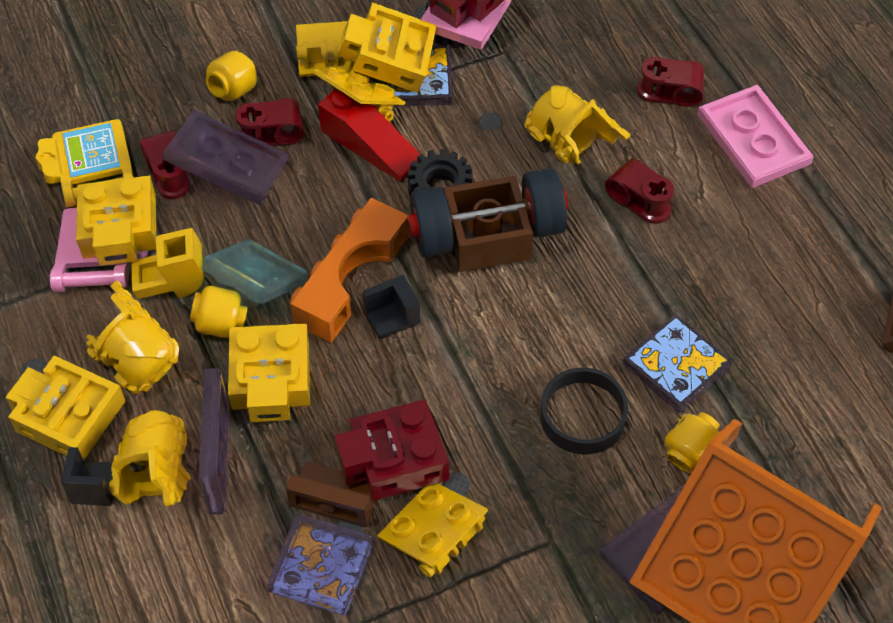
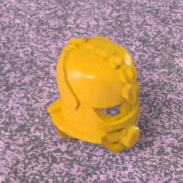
[524,85,631,165]
[86,280,179,394]
[109,410,191,507]

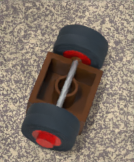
[407,168,568,272]

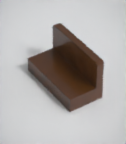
[286,462,376,528]

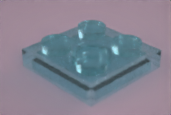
[202,239,308,304]

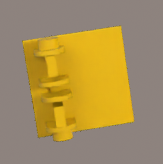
[296,21,354,77]
[312,67,406,122]
[377,483,488,578]

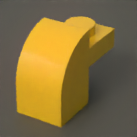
[131,228,204,299]

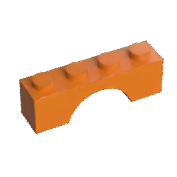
[290,198,409,343]

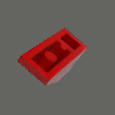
[318,88,420,182]

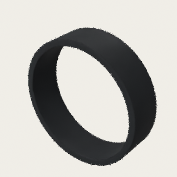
[540,368,628,455]

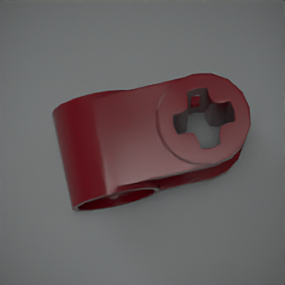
[637,57,704,107]
[235,98,305,149]
[139,130,190,200]
[604,158,674,224]

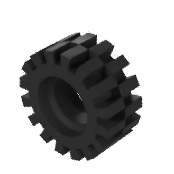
[408,149,473,197]

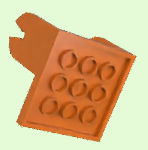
[629,419,882,623]

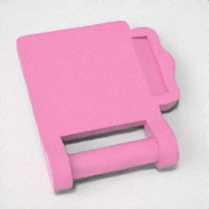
[50,208,148,292]

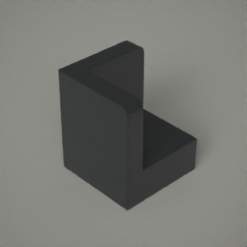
[362,275,420,339]
[61,447,113,506]

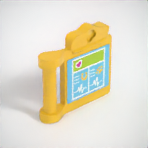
[36,119,134,208]

